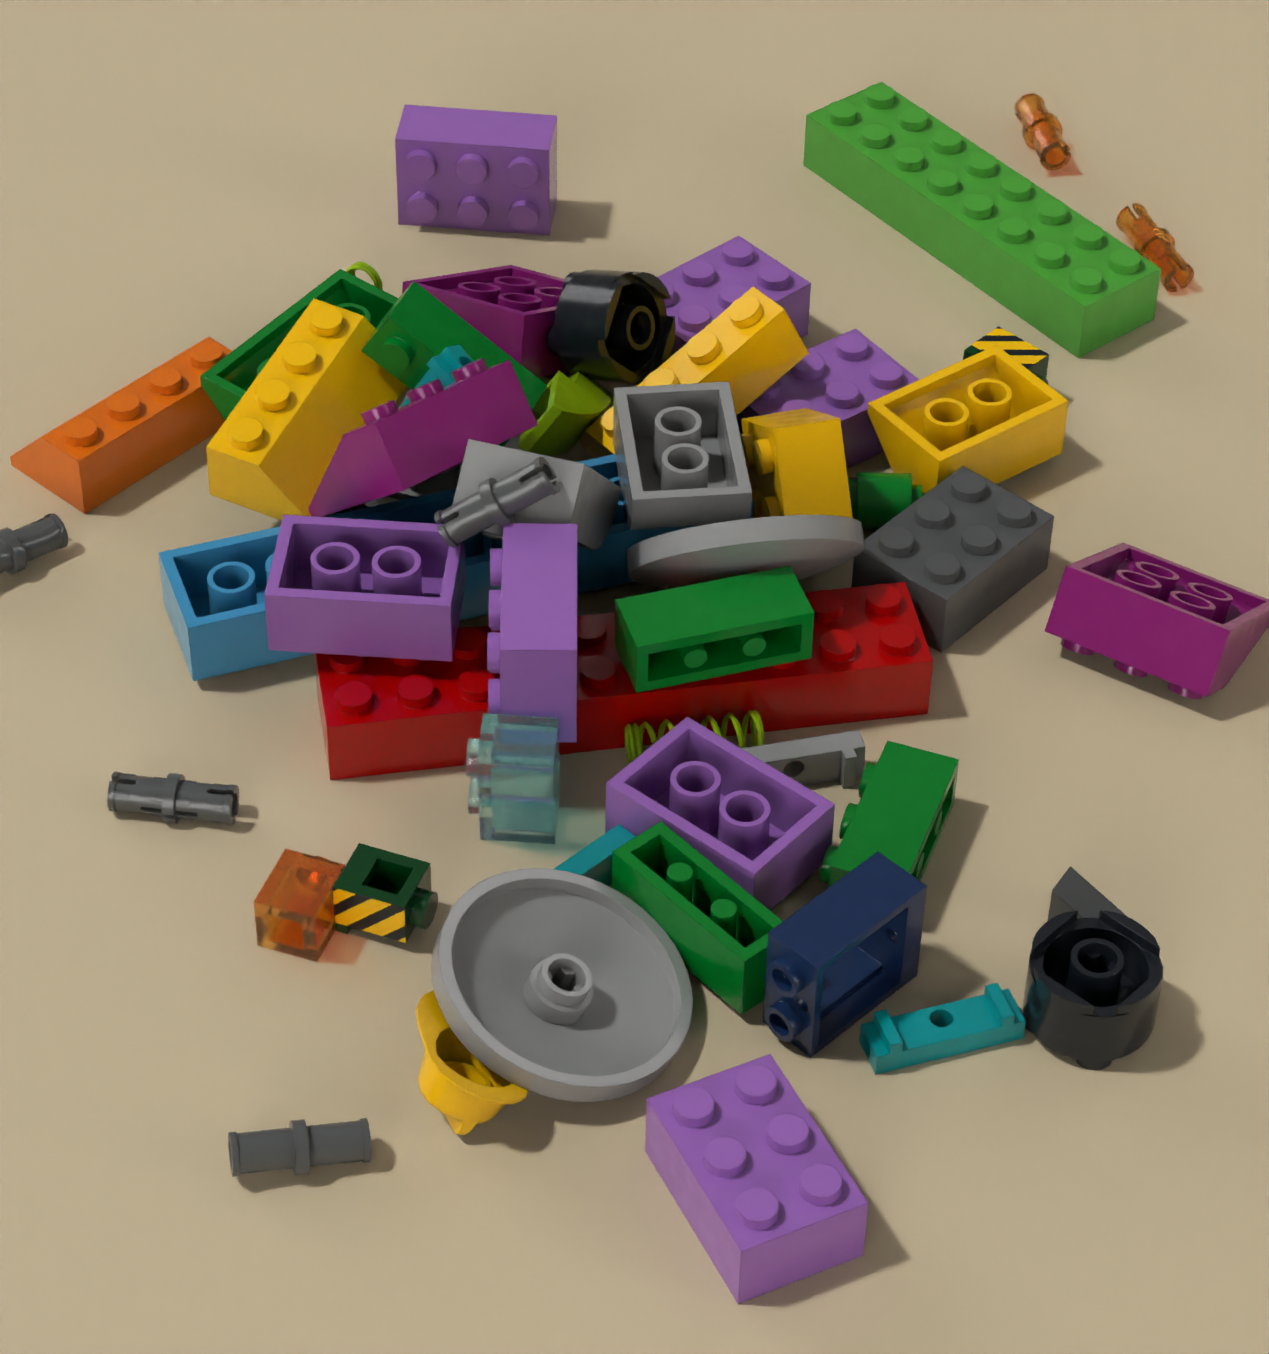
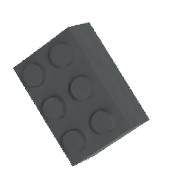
[851,466,1054,653]

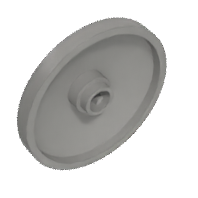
[626,515,865,589]
[431,868,693,1102]

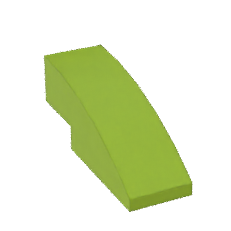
[518,371,613,456]

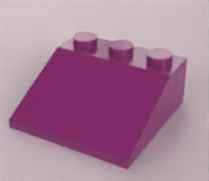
[402,265,569,379]
[308,358,538,517]
[1045,543,1269,699]

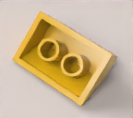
[867,345,1069,496]

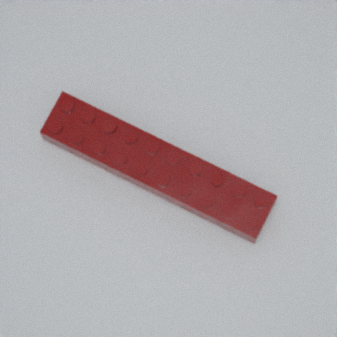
[315,582,933,780]

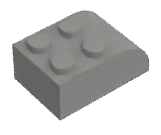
[613,382,752,530]
[453,439,622,550]

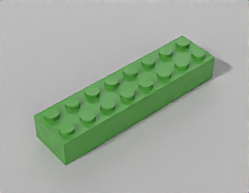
[803,82,1161,358]

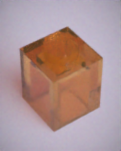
[254,848,345,962]

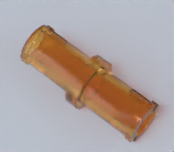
[1014,93,1071,170]
[1116,203,1194,292]

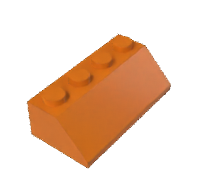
[10,337,232,514]

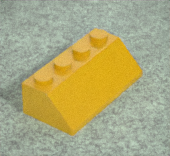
[579,286,809,458]
[206,298,410,521]

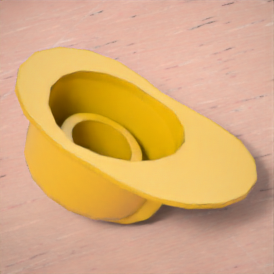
[416,990,528,1135]

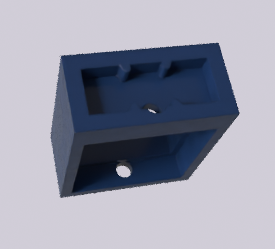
[763,851,927,1058]

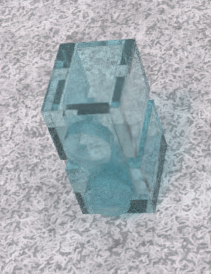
[466,713,561,844]

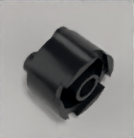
[547,270,676,384]
[1023,910,1164,1070]

